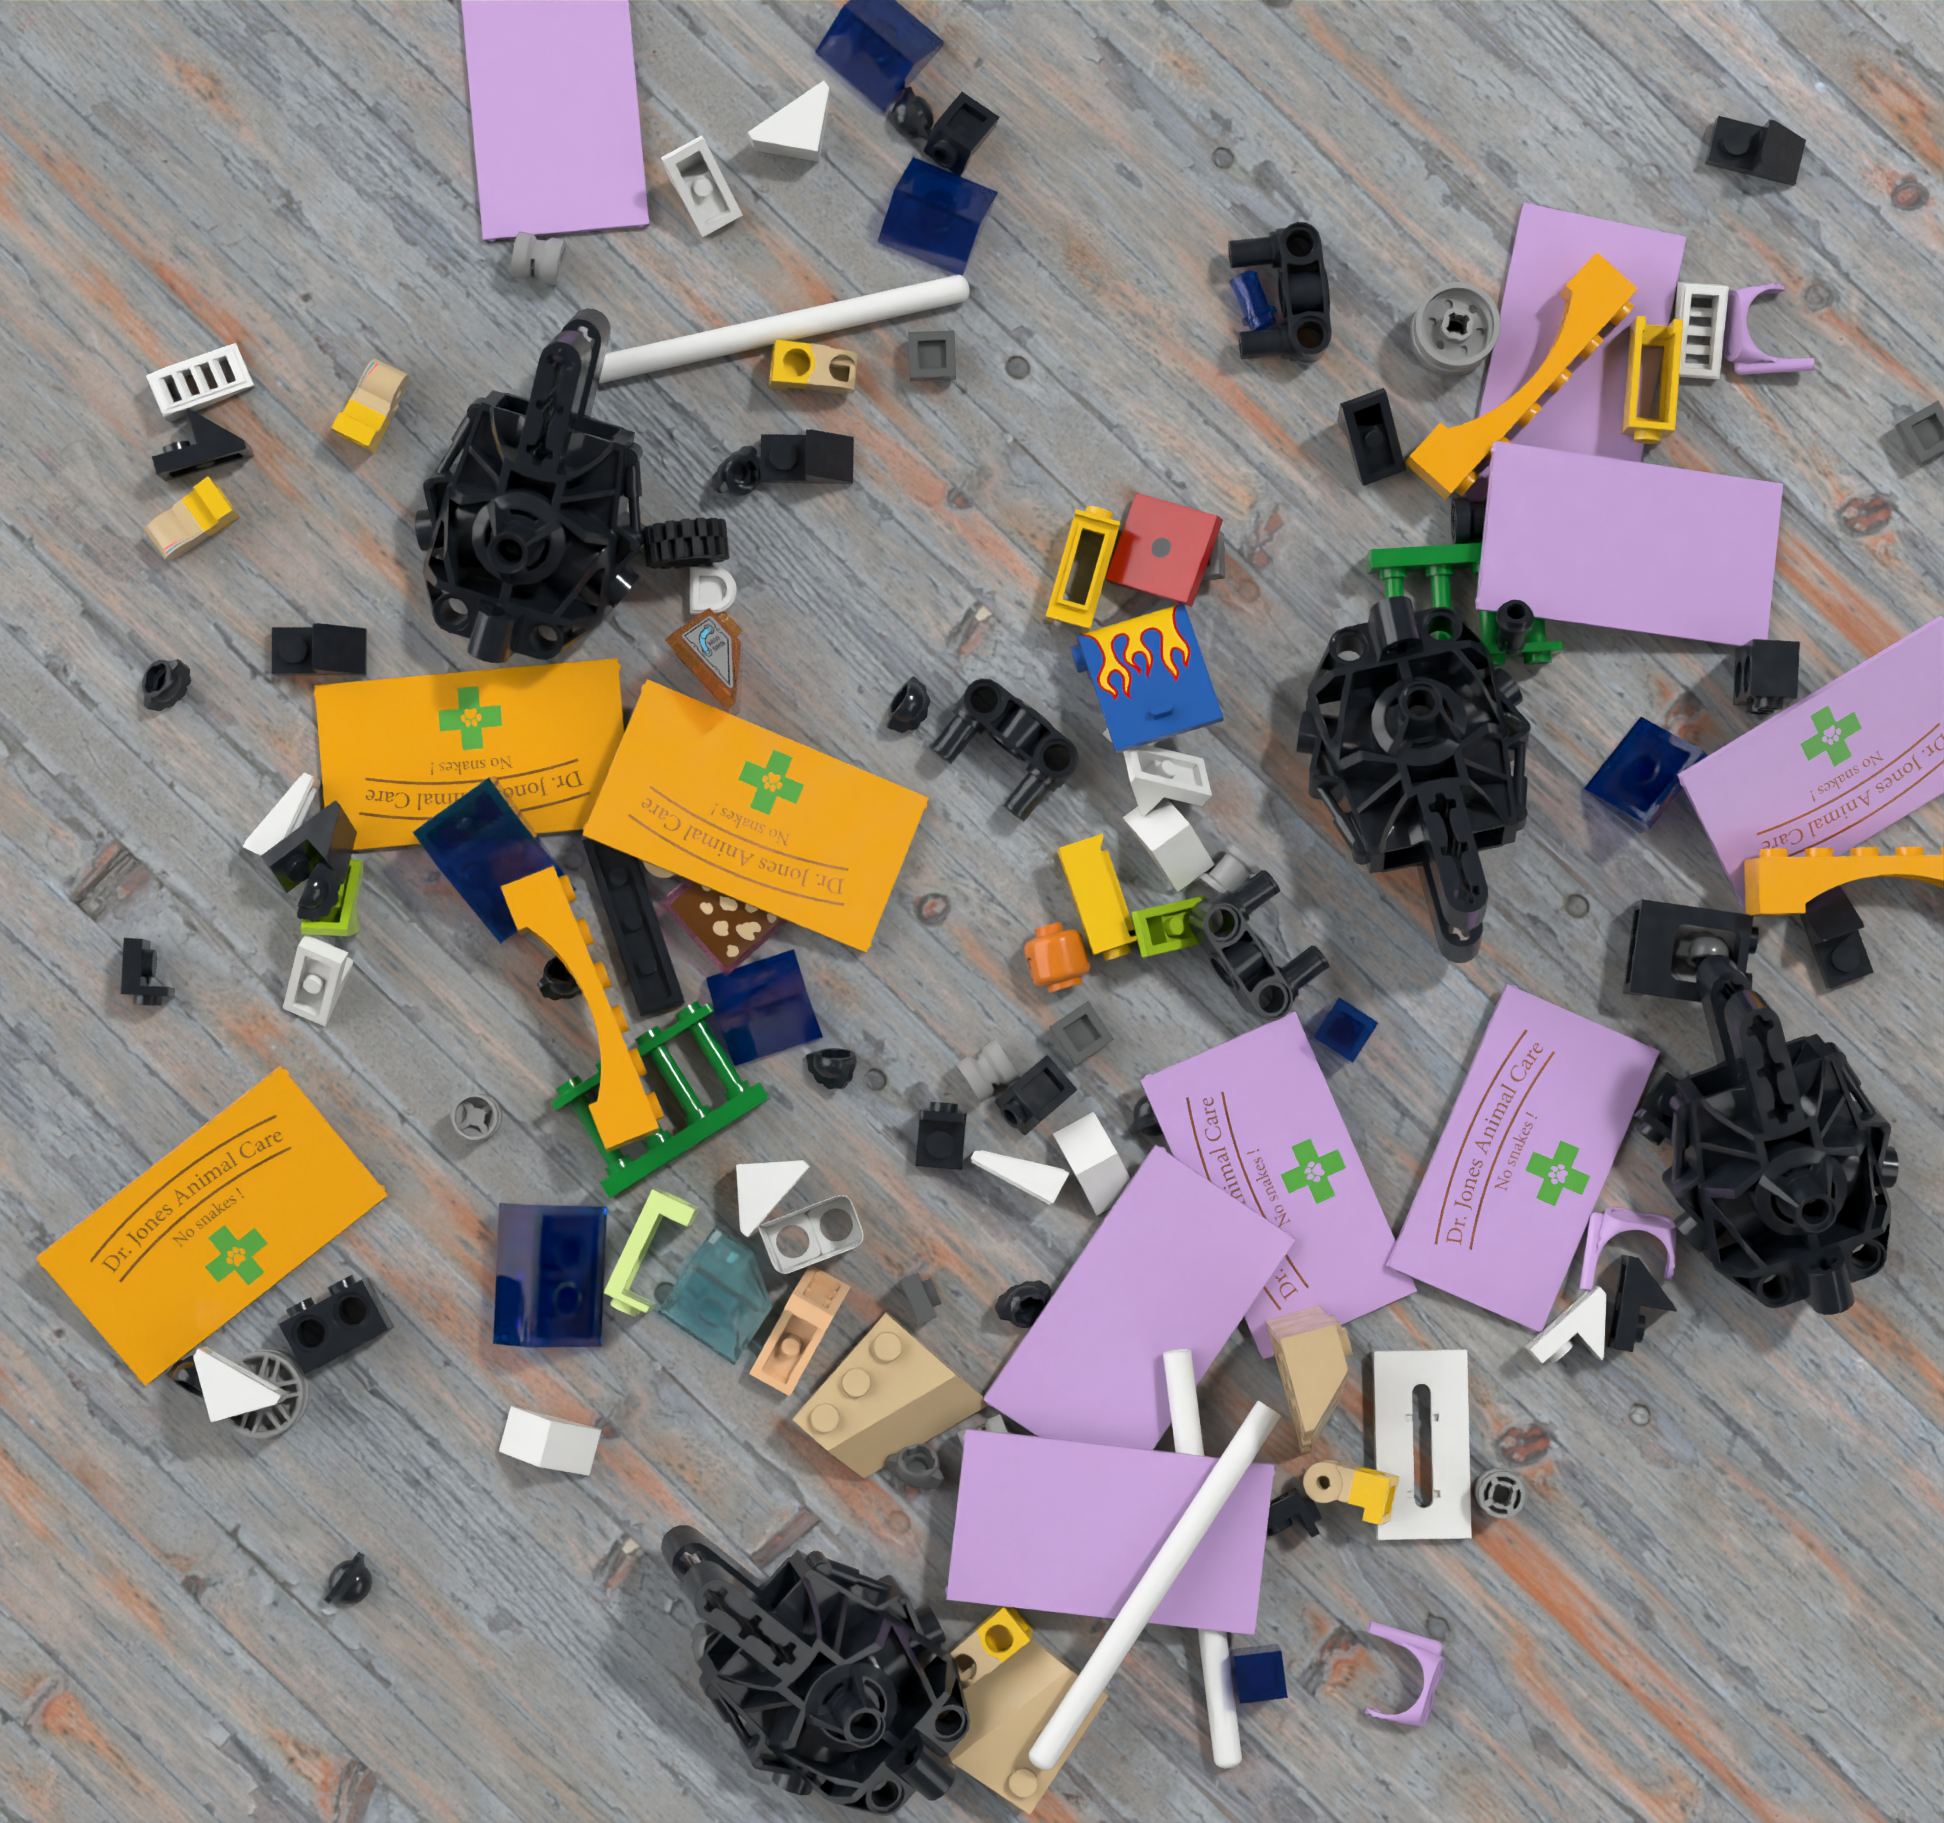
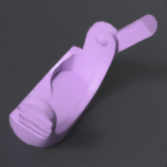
[1723,283,1815,375]
[1580,1207,1677,1292]
[1365,1621,1445,1727]

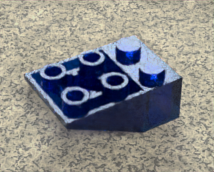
[413,776,576,944]

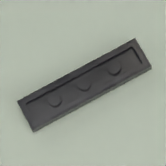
[582,838,686,1017]

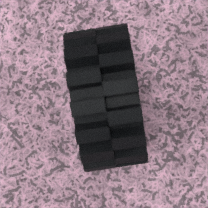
[643,517,730,569]

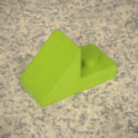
[300,859,364,936]
[1131,895,1214,958]

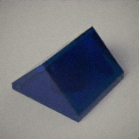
[815,0,945,113]
[878,157,998,276]
[1584,717,1708,834]
[706,949,823,1066]

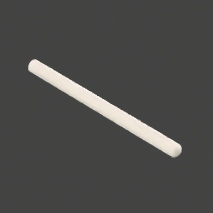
[599,274,970,384]
[1163,1349,1242,1769]
[1029,1401,1281,1770]

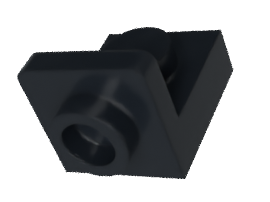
[924,92,1000,176]
[121,938,175,1006]
[995,1055,1078,1135]
[1632,1072,1679,1146]
[915,1102,967,1170]
[1267,1488,1322,1538]

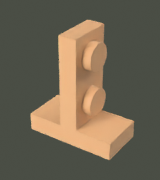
[749,1265,851,1396]

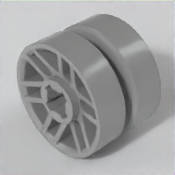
[1410,282,1500,376]
[224,1349,312,1438]

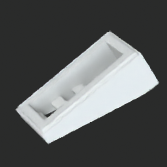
[1675,282,1729,379]
[146,343,255,422]
[243,772,321,855]
[970,1150,1070,1205]

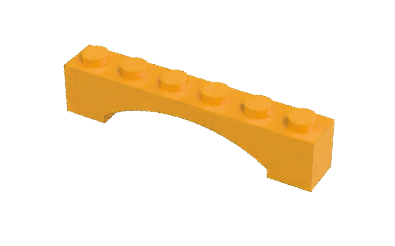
[1405,252,1638,501]
[1744,847,1944,916]
[501,866,664,1153]

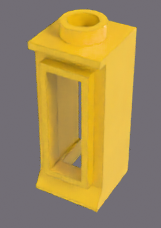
[1621,316,1683,444]
[1045,506,1120,633]
[1057,833,1138,961]

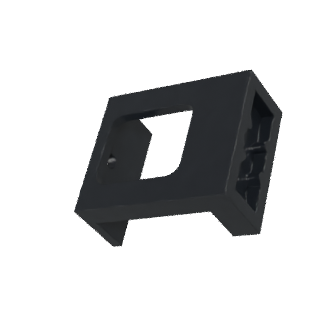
[1623,899,1759,1003]

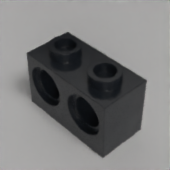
[1733,639,1800,715]
[279,1275,394,1374]

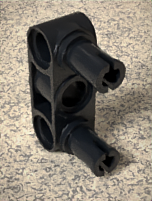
[1228,222,1332,363]
[930,678,1078,822]
[1189,870,1330,1020]

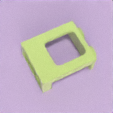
[603,1188,701,1317]

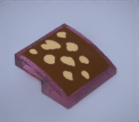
[660,879,788,976]

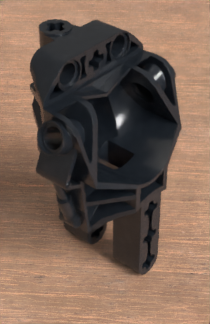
[415,308,645,663]
[1296,596,1531,963]
[1662,954,1899,1315]
[661,1525,970,1816]

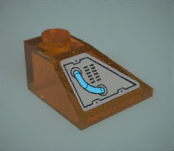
[665,608,743,716]

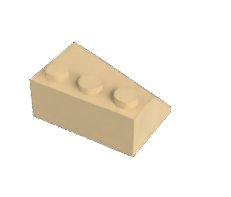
[1265,1306,1353,1455]
[792,1311,988,1478]
[936,1638,1109,1815]

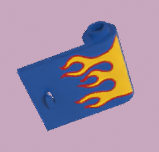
[1070,604,1224,754]

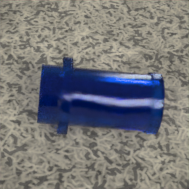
[1229,270,1277,331]

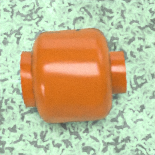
[1024,922,1090,993]

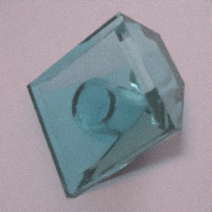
[657,1226,772,1365]

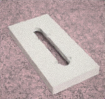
[1372,1349,1472,1540]

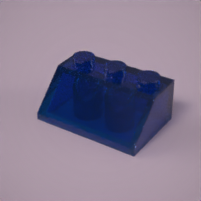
[493,1203,607,1348]

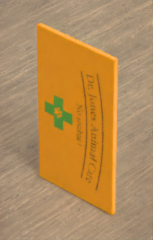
[313,658,625,851]
[582,679,929,953]
[36,1065,388,1386]

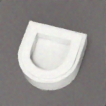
[690,567,737,615]

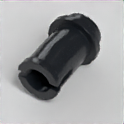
[1495,599,1534,654]

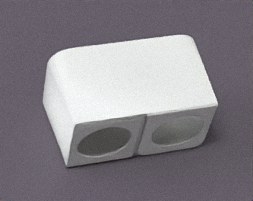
[758,1195,864,1274]

